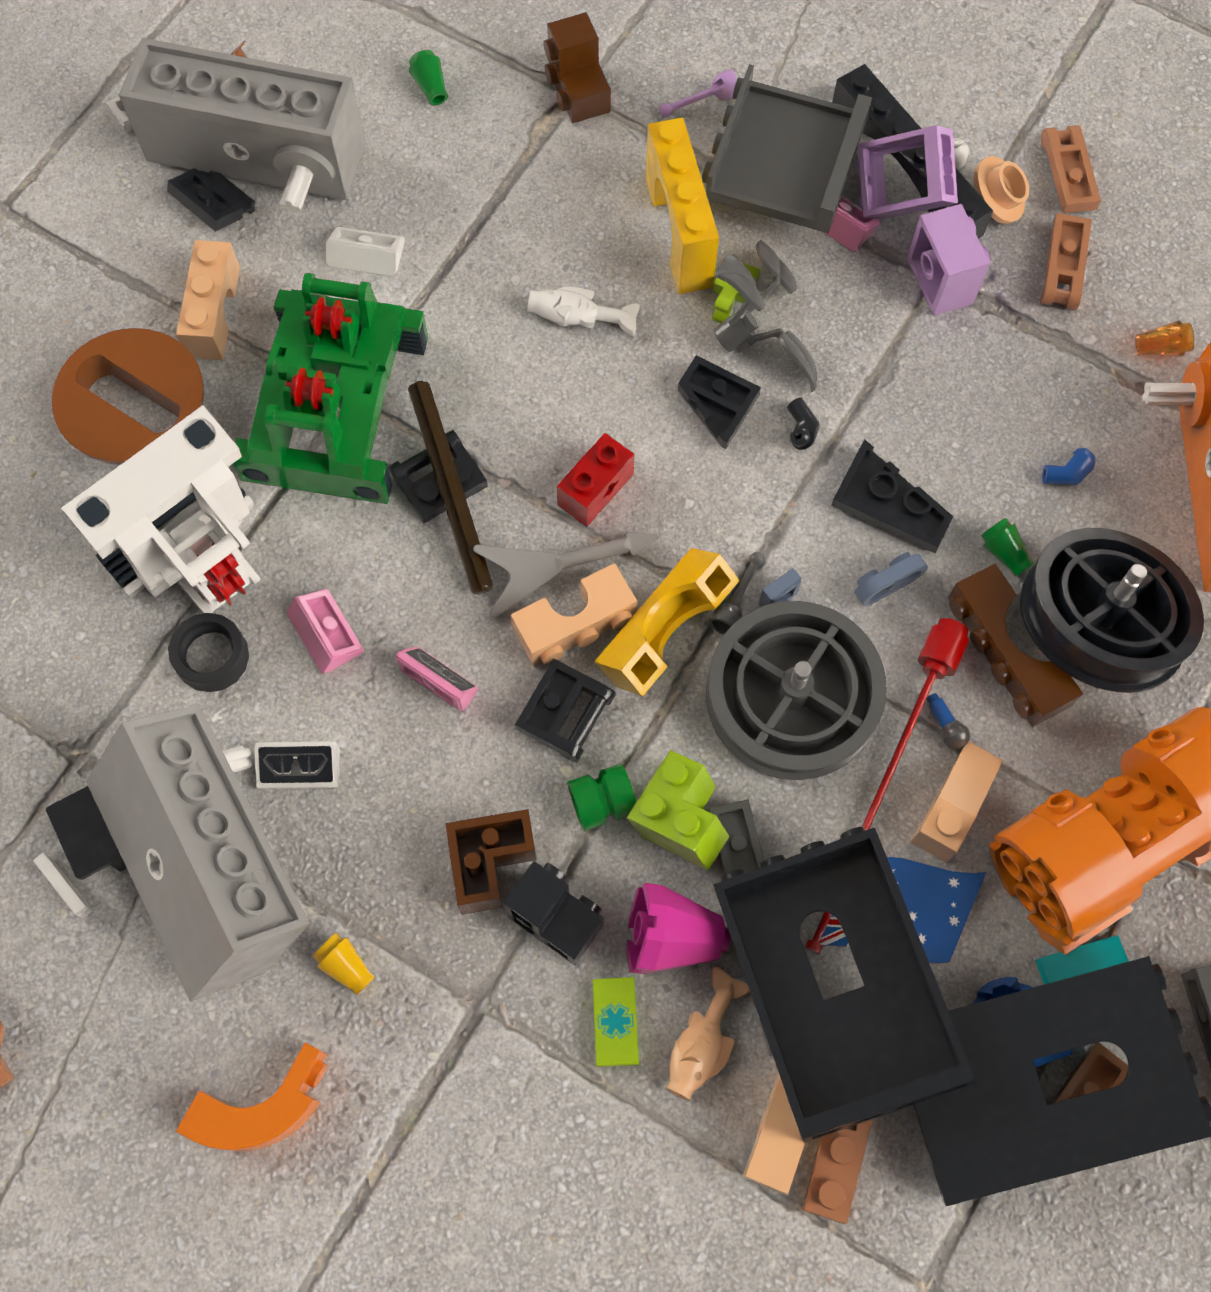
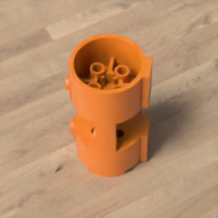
[989,707,1211,955]

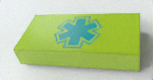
[592,977,639,1068]

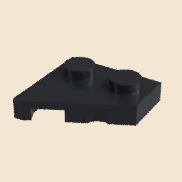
[678,355,761,449]

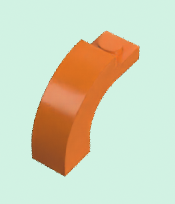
[175,1042,327,1151]

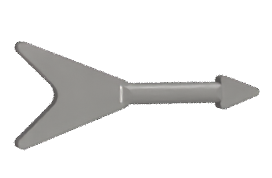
[473,532,658,618]

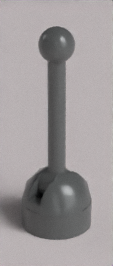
[708,552,764,635]

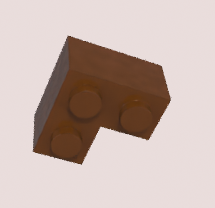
[543,12,611,124]
[445,809,537,915]

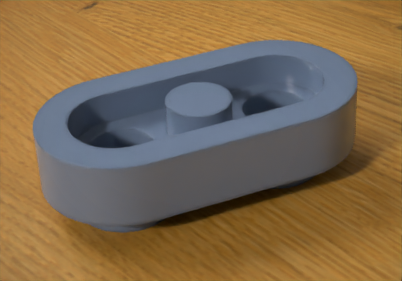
[854,552,928,606]

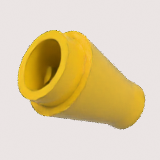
[312,932,375,996]

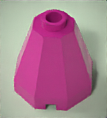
[626,883,731,975]

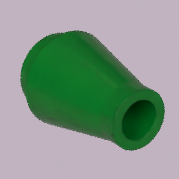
[409,50,448,106]
[980,518,1034,577]

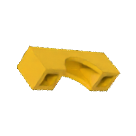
[594,548,739,696]

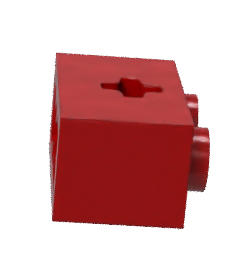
[556,433,635,527]

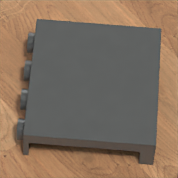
[702,64,872,234]

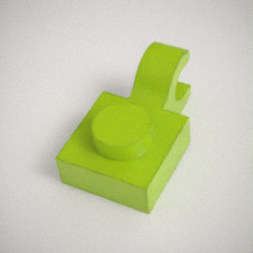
[712,262,761,323]

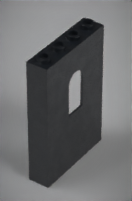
[713,827,976,1143]
[914,956,1211,1207]

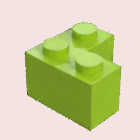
[627,750,729,871]

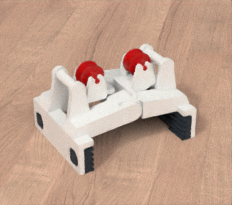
[61,405,261,613]

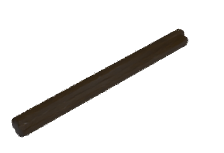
[408,380,493,595]

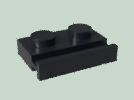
[167,168,255,232]

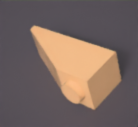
[911,741,1003,863]

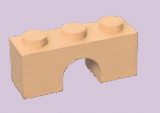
[176,240,240,360]
[510,563,637,667]

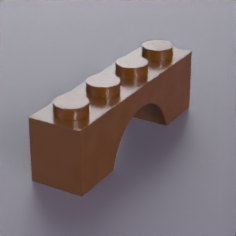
[948,563,1083,728]

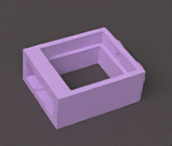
[856,125,958,219]

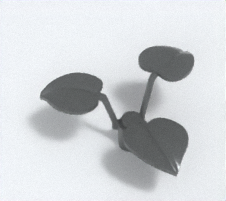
[714,240,817,393]

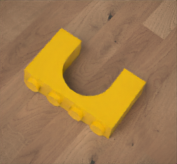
[645,117,719,295]

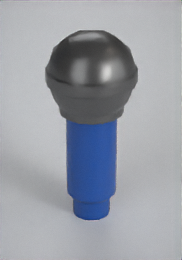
[927,693,970,749]

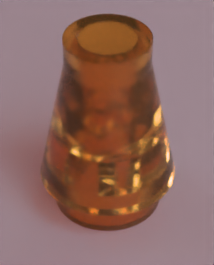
[1135,320,1194,357]

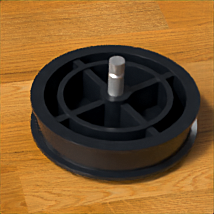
[1020,528,1204,693]

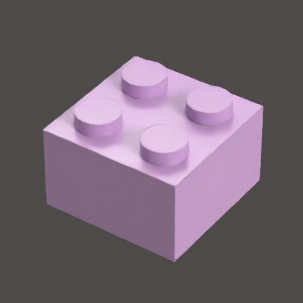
[907,204,990,316]

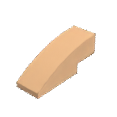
[743,1073,805,1195]

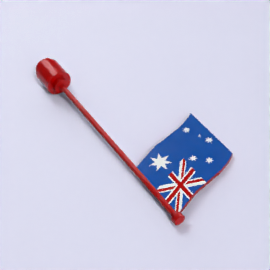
[804,618,986,964]

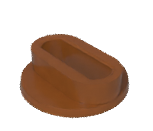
[52,328,204,465]

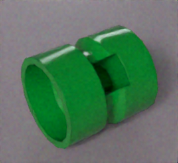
[567,763,636,832]

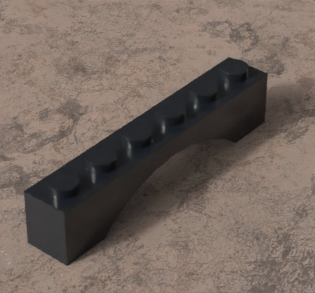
[832,64,993,239]

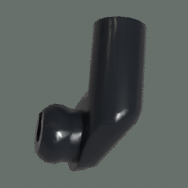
[787,397,820,450]

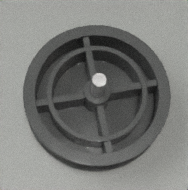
[706,601,887,780]

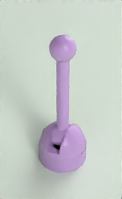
[659,69,737,117]

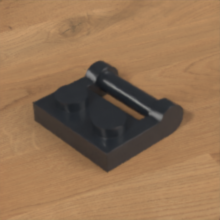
[388,430,488,523]
[515,659,616,762]

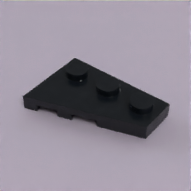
[831,439,954,553]

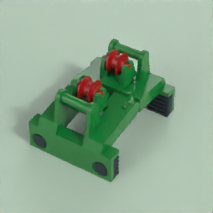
[233,273,428,504]

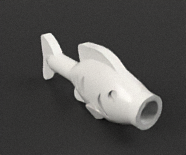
[527,287,640,336]

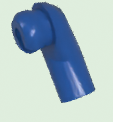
[1042,448,1096,485]

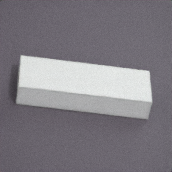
[33,853,93,919]

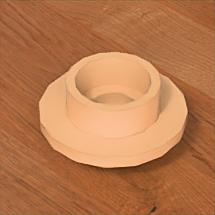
[973,156,1029,225]

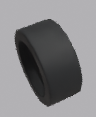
[168,613,249,692]

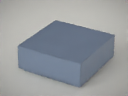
[759,568,802,607]

